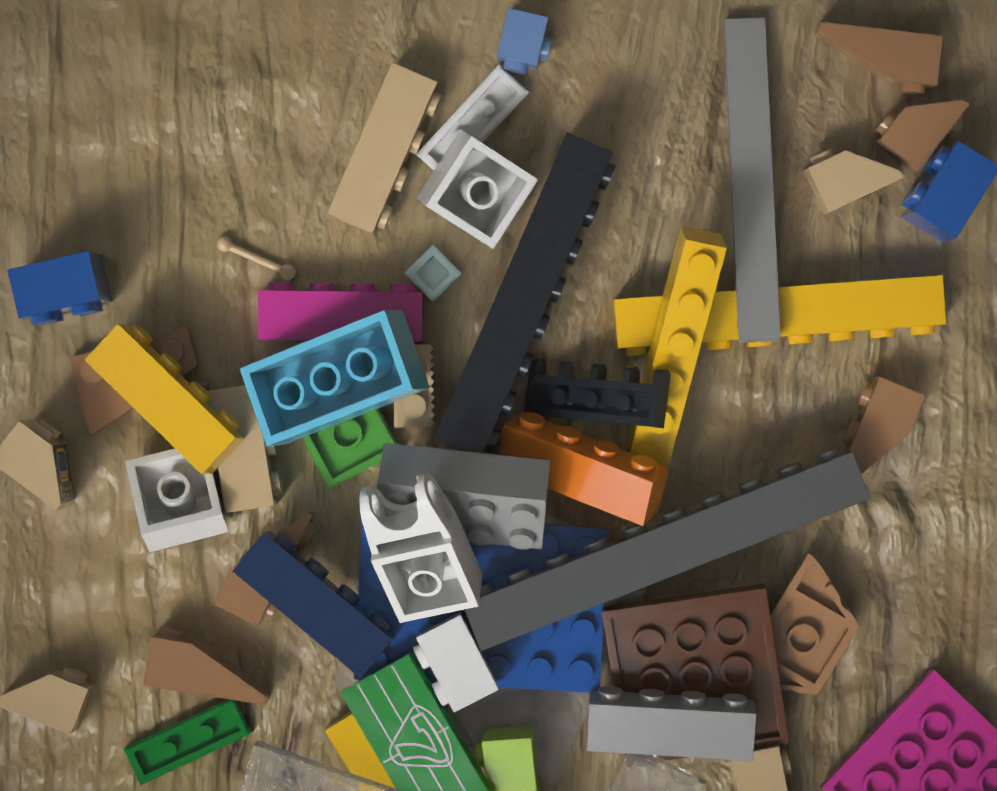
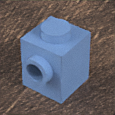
[497,8,552,74]

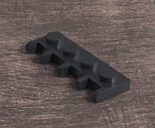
[524,358,670,428]

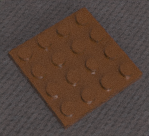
[602,583,789,766]

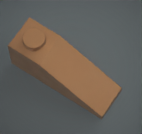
[815,22,943,95]
[143,628,270,705]

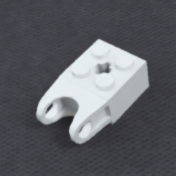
[359,473,483,623]

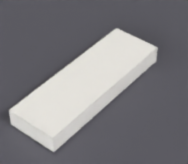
[417,65,529,171]

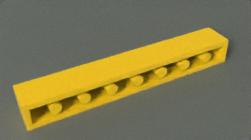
[613,275,946,356]

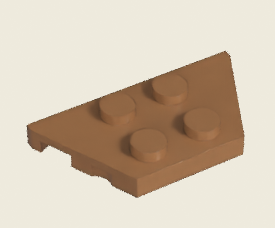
[770,550,860,695]

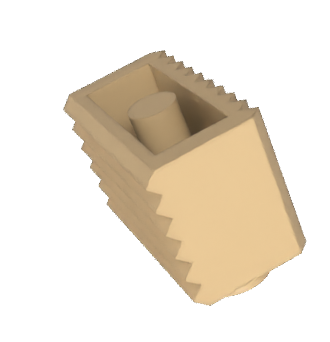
[394,344,436,428]

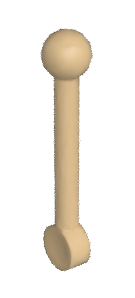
[216,236,296,280]

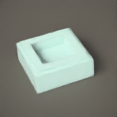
[405,245,462,302]

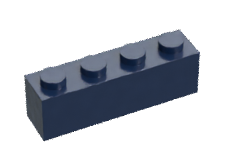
[232,531,396,678]

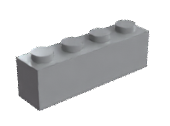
[587,686,756,761]

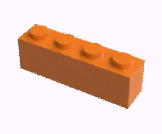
[498,412,669,526]

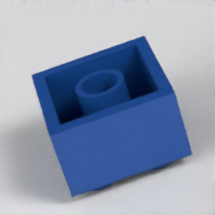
[901,141,997,243]
[7,251,113,326]

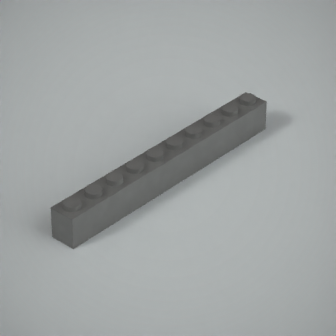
[465,447,870,651]

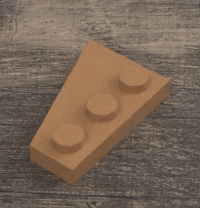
[69,326,199,436]

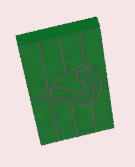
[340,651,493,791]

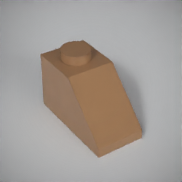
[875,99,970,173]

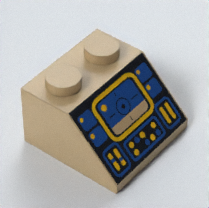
[0,418,75,511]

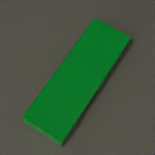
[124,699,252,785]

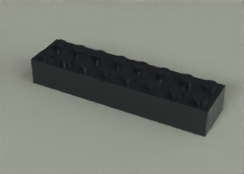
[434,132,616,454]

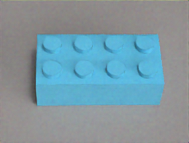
[240,310,430,446]

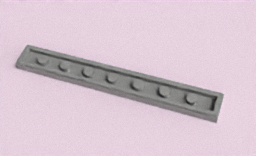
[723,17,781,343]

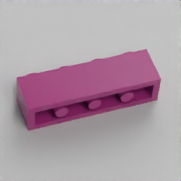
[258,283,424,342]

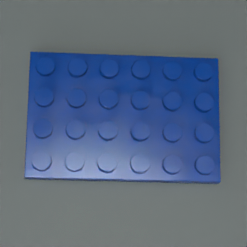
[353,523,609,693]

